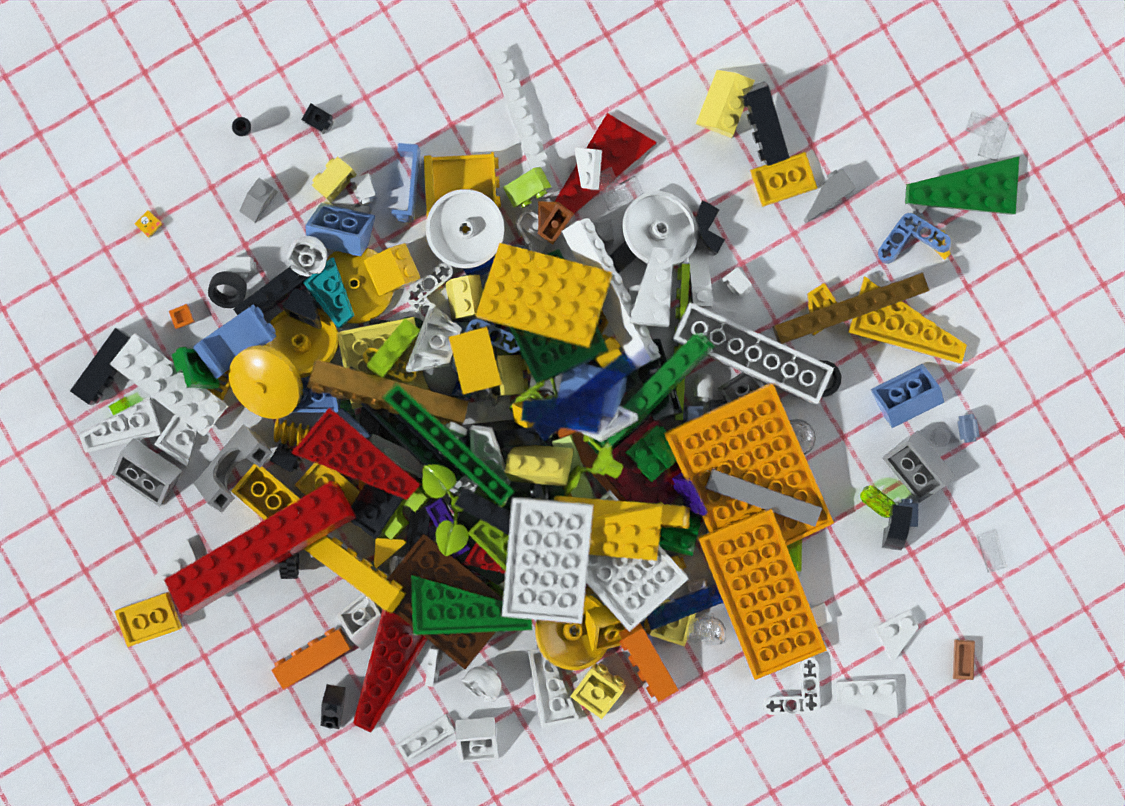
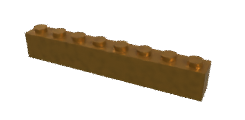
[772,272,930,344]
[308,360,469,426]

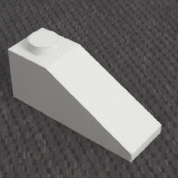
[688,249,713,308]

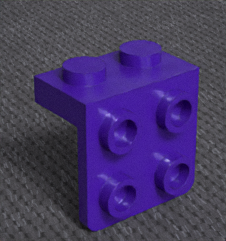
[672,472,708,516]

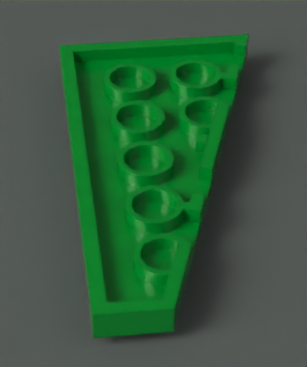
[905,156,1020,215]
[411,575,532,635]

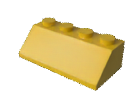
[231,464,300,520]

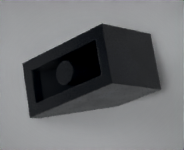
[283,288,322,329]

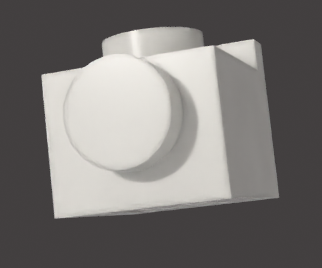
[350,173,377,205]
[227,257,257,278]
[721,267,752,298]

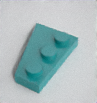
[303,258,355,328]

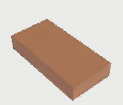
[953,640,975,680]

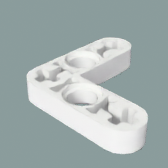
[405,263,454,321]
[763,657,820,715]

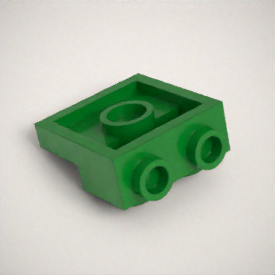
[172,347,220,389]
[625,426,676,482]
[659,512,701,557]

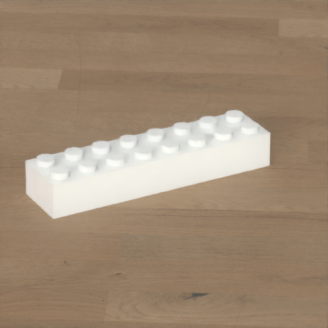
[672,303,834,405]

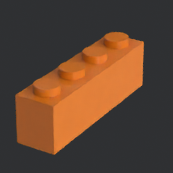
[619,623,679,702]
[271,627,352,690]

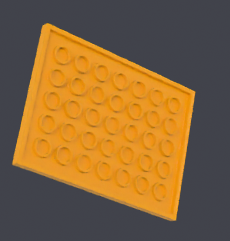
[664,383,834,546]

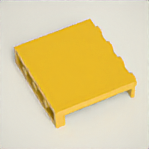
[424,152,501,233]

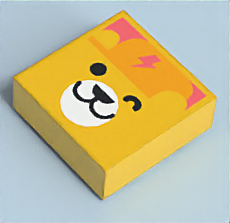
[134,210,163,238]

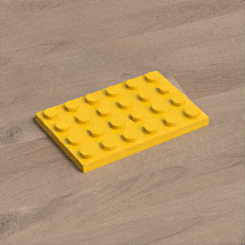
[476,243,613,348]

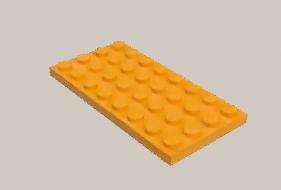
[698,509,827,680]

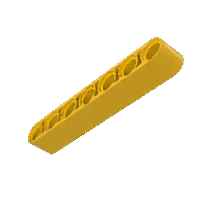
[554,496,690,528]

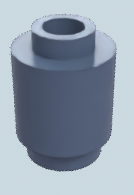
[957,414,980,443]

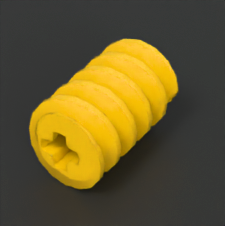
[273,418,310,446]

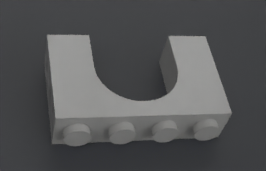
[193,424,273,513]

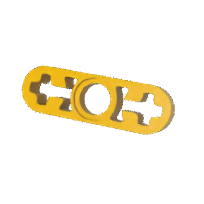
[363,348,417,382]

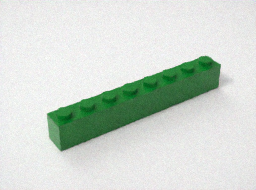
[588,333,715,454]
[382,383,514,506]

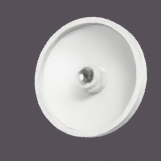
[426,189,505,268]
[623,191,698,266]

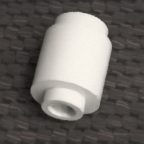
[693,374,714,402]

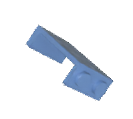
[392,143,421,222]
[193,304,276,379]

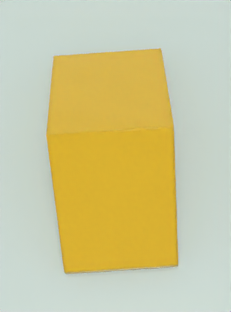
[374,537,407,568]

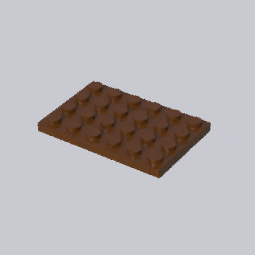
[387,534,504,670]

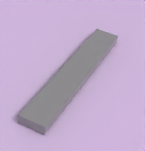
[705,469,822,527]

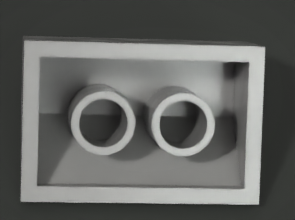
[882,430,955,503]
[112,438,182,507]

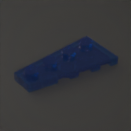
[520,394,606,434]

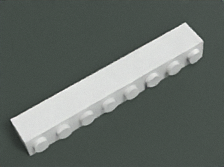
[562,218,661,370]

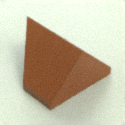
[537,201,574,245]

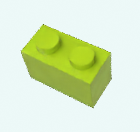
[503,167,552,209]

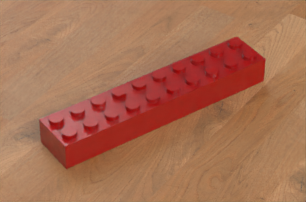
[164,481,356,616]

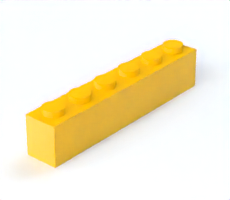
[304,535,406,613]

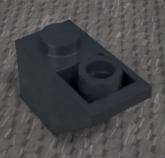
[320,684,346,729]

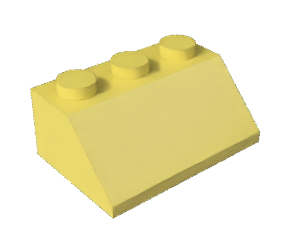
[696,70,755,138]
[504,445,574,486]

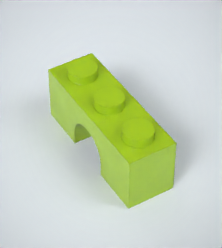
[366,318,420,378]
[382,479,432,540]

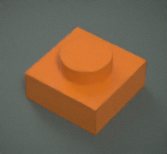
[169,304,195,329]

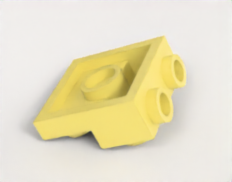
[644,599,697,646]
[570,663,626,719]

